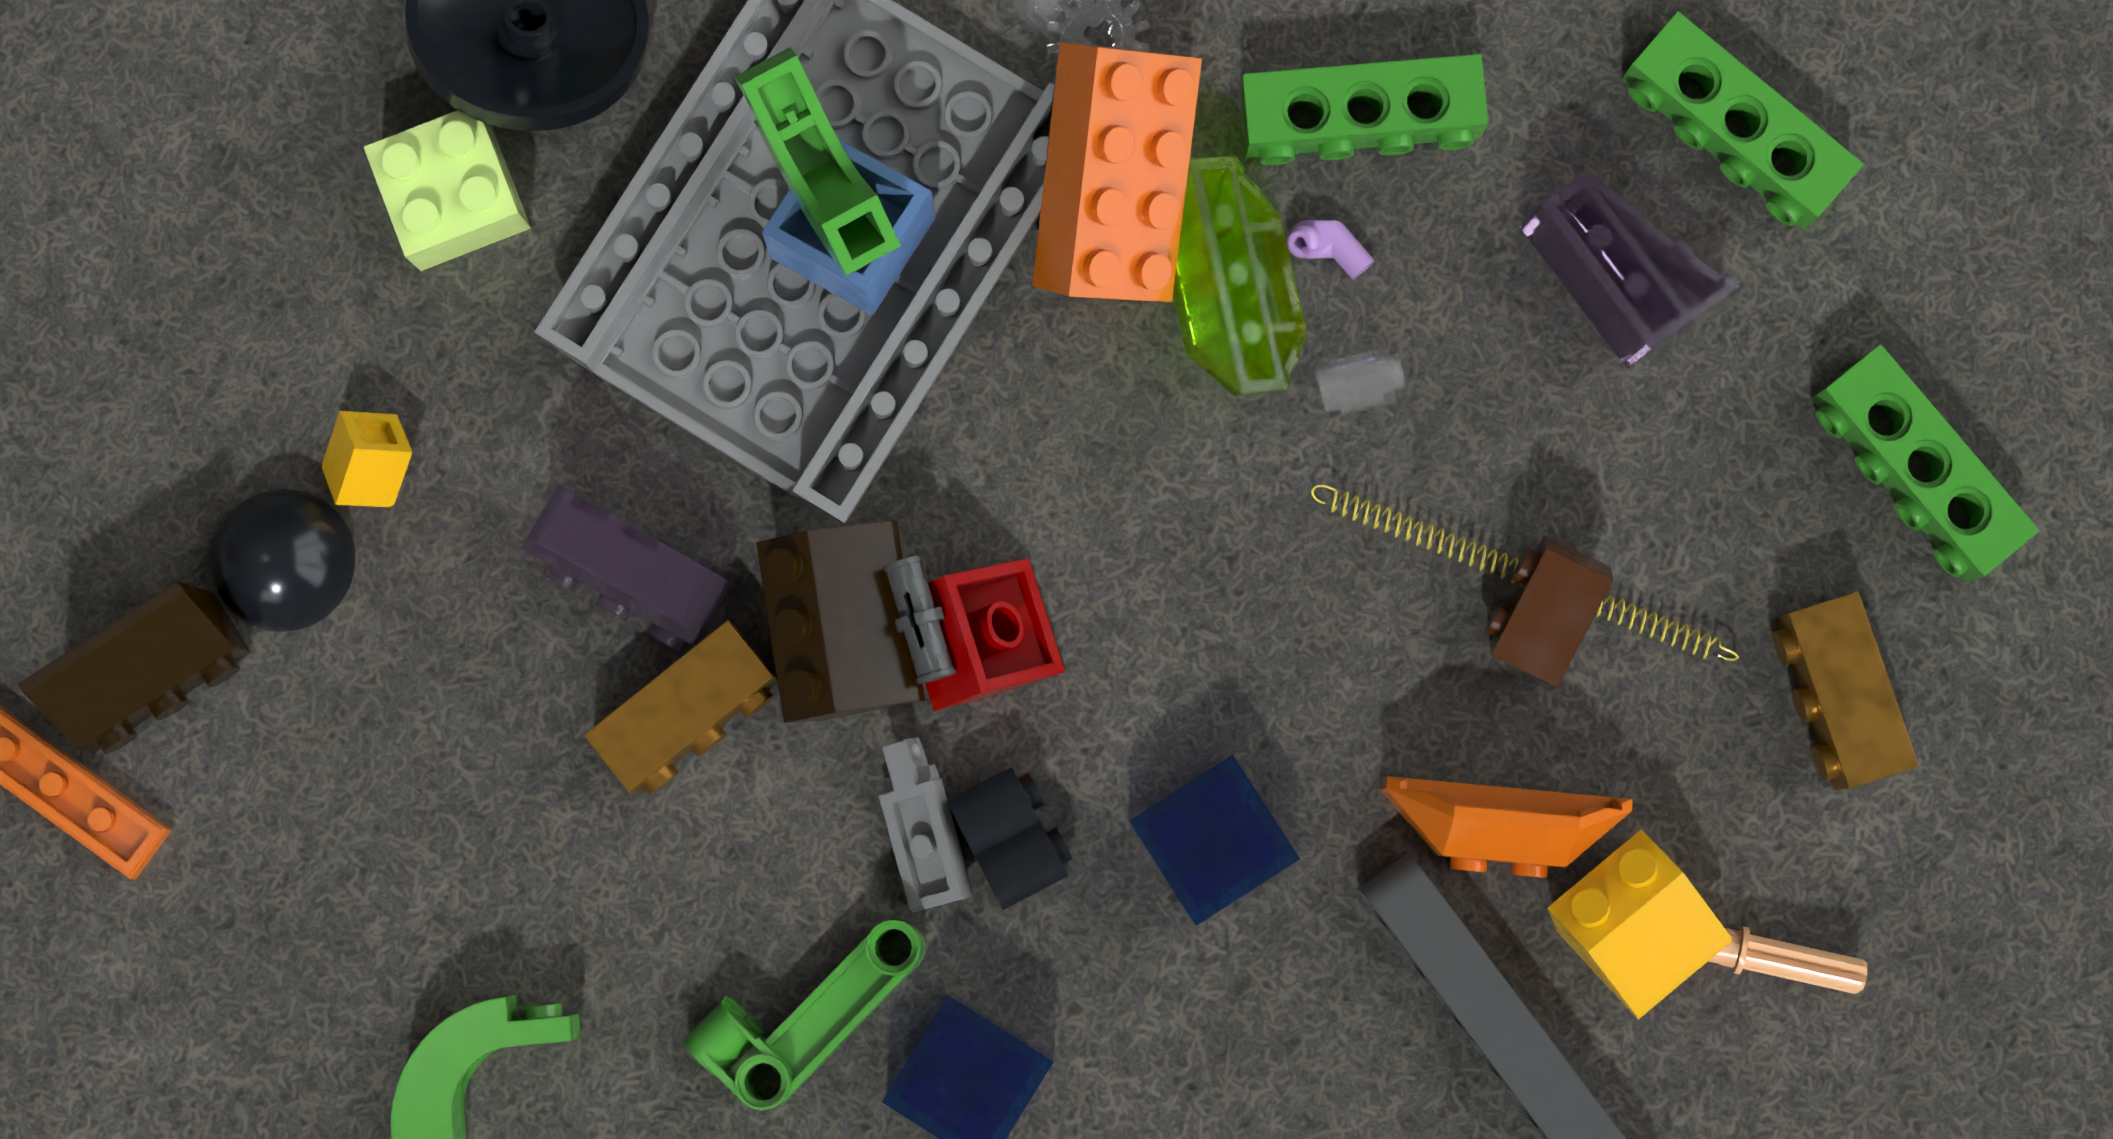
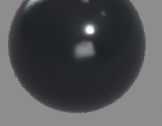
[210,489,355,632]

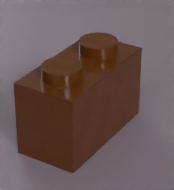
[1485,535,1614,687]

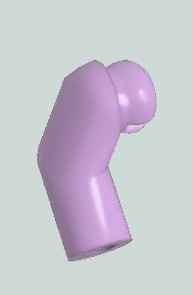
[1286,220,1375,280]

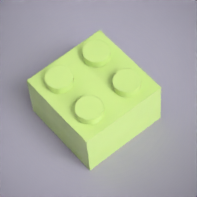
[364,110,531,271]

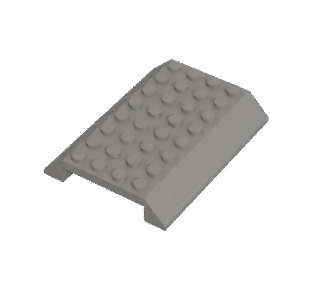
[534,0,1055,524]

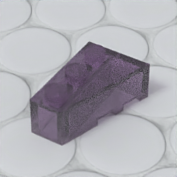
[1520,172,1742,369]
[521,484,734,651]

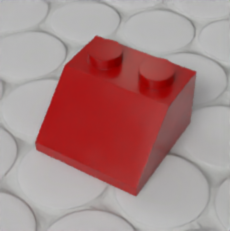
[925,558,1065,712]

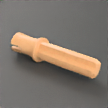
[1708,926,1867,994]

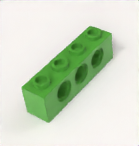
[1621,11,1864,230]
[1239,54,1488,165]
[1811,344,2040,582]

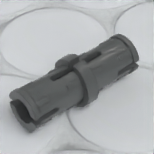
[883,555,956,685]

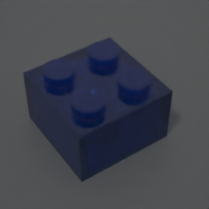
[1128,755,1300,926]
[882,992,1054,1139]

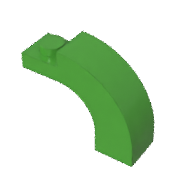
[735,47,901,276]
[391,994,581,1139]

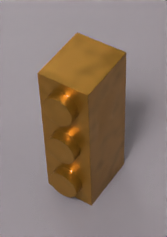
[1772,592,1919,790]
[583,620,777,795]

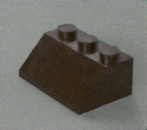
[756,520,925,723]
[18,581,251,754]

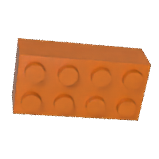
[1032,42,1202,302]

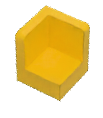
[322,411,412,507]

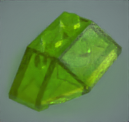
[1173,156,1307,397]

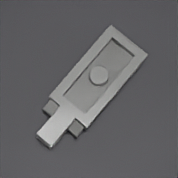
[879,737,974,913]

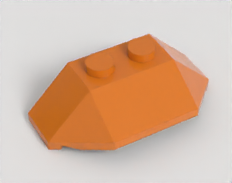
[1380,776,1633,878]

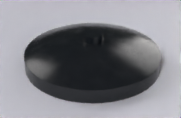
[405,0,649,131]

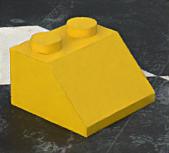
[1547,829,1732,1020]

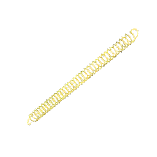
[1311,485,1739,661]

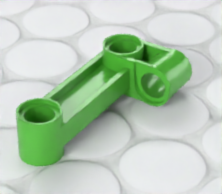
[682,920,926,1111]

